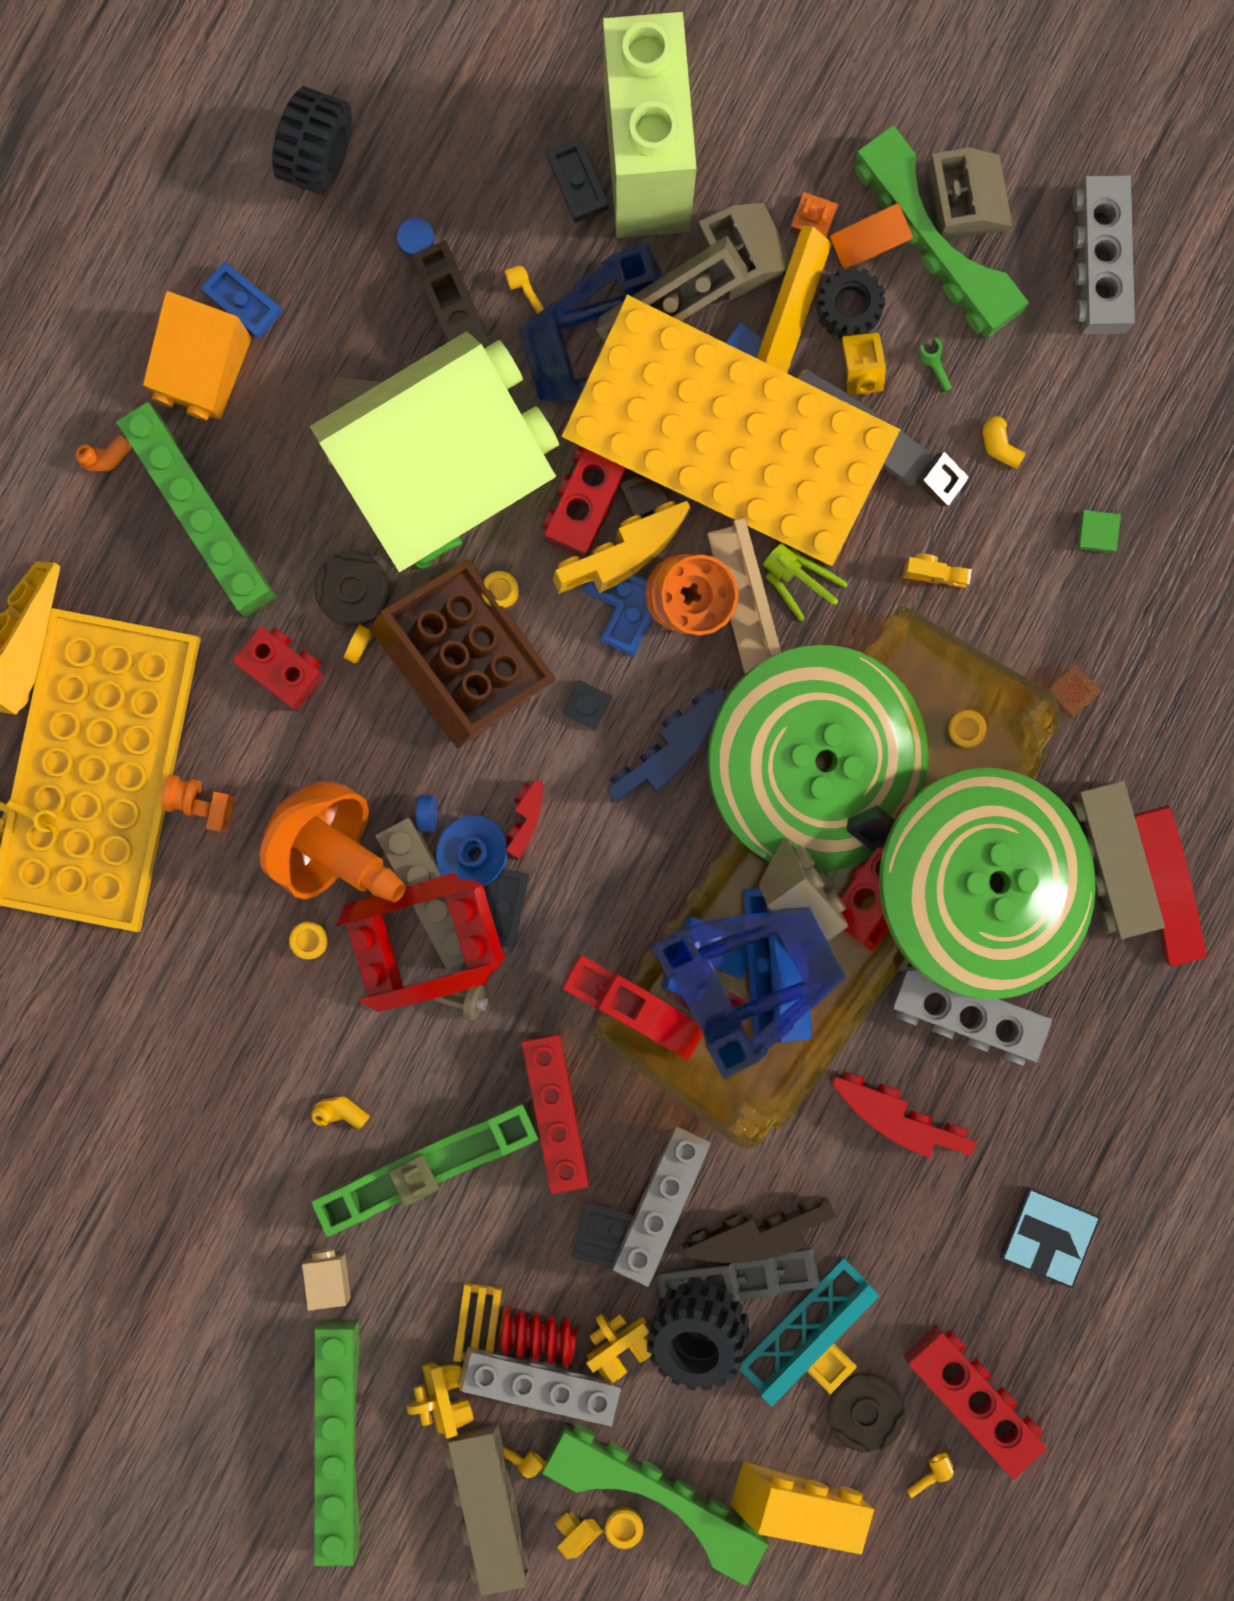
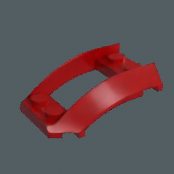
[335,872,505,1012]

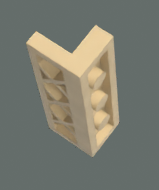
[707,518,781,675]

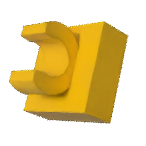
[555,1512,604,1559]

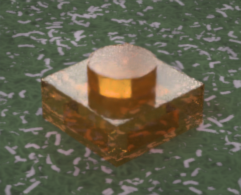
[1045,664,1101,718]

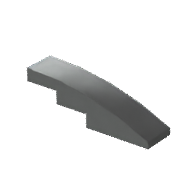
[797,369,933,486]
[657,1247,820,1302]

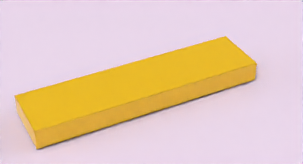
[757,226,832,373]

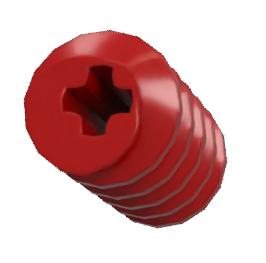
[497,1306,579,1368]

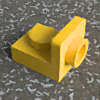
[842,333,886,395]

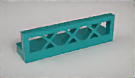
[739,1257,879,1407]

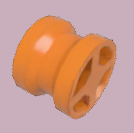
[161,774,202,817]

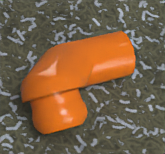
[75,434,132,471]

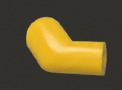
[982,416,1025,469]
[311,1096,370,1131]

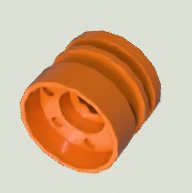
[645,554,739,636]

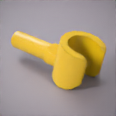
[505,266,545,315]
[7,799,58,833]
[503,1446,545,1478]
[907,1452,953,1498]

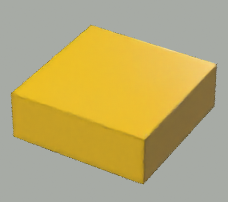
[807,1343,857,1395]

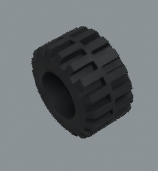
[272,86,352,195]
[647,1282,750,1391]

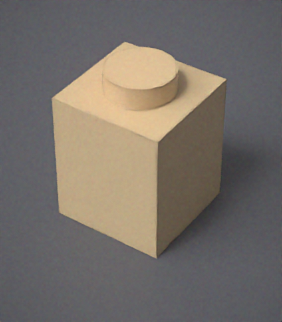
[302,1249,351,1311]

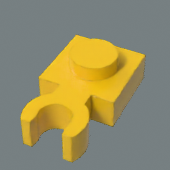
[902,553,972,588]

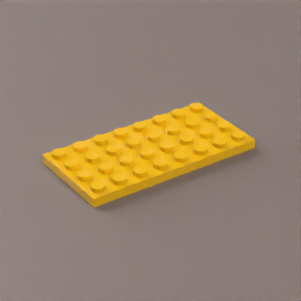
[561,295,901,566]
[0,608,201,932]

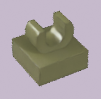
[388,1154,440,1207]

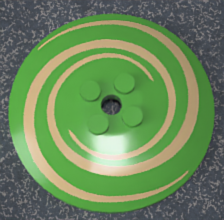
[707,645,928,872]
[879,768,1095,999]

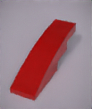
[1134,805,1207,967]

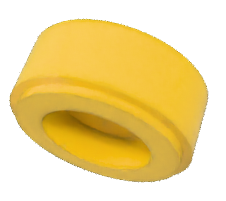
[482,571,519,609]
[344,624,372,664]
[948,709,987,748]
[289,922,329,959]
[605,1506,643,1549]

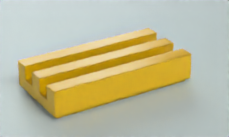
[453,1283,502,1362]

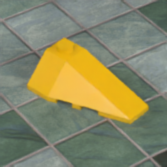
[0,561,61,715]

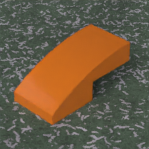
[830,203,913,270]

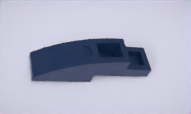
[608,687,725,803]

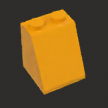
[143,291,252,421]

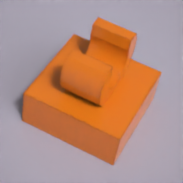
[790,192,838,237]
[191,792,235,833]

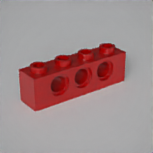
[542,445,628,559]
[839,803,908,952]
[522,1032,589,1194]
[903,1325,1047,1480]

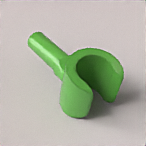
[919,337,952,392]
[414,536,462,569]

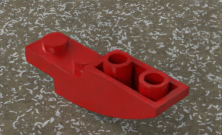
[560,954,706,1061]
[830,1071,976,1158]

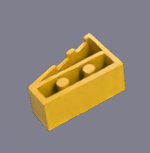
[730,1461,874,1555]

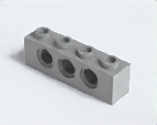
[1072,175,1135,334]
[889,971,1053,1066]
[610,1126,711,1287]
[458,1346,621,1427]

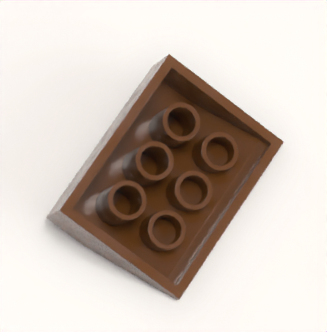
[369,559,556,749]

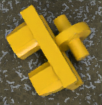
[586,1313,652,1384]
[406,1362,474,1439]

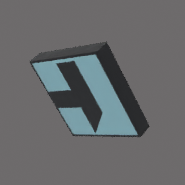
[1000,1187,1101,1288]

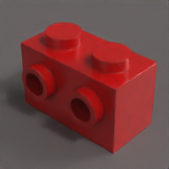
[233,626,325,711]

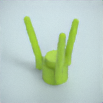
[763,543,847,621]

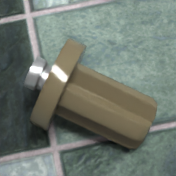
[434,985,488,1021]

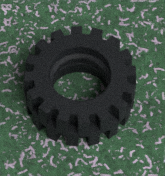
[816,266,885,339]

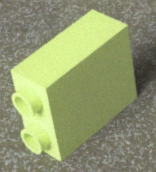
[603,12,697,238]
[310,331,559,572]

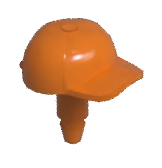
[260,781,406,902]

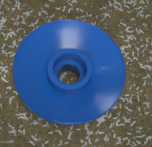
[436,815,508,887]

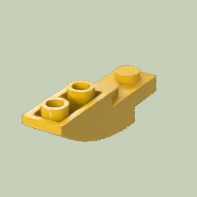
[553,501,690,594]

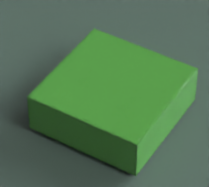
[1077,510,1121,553]

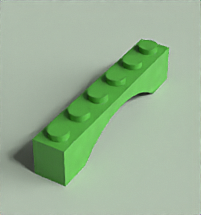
[853,125,1029,339]
[116,402,277,617]
[311,1100,540,1237]
[314,1320,359,1566]
[542,1423,769,1586]

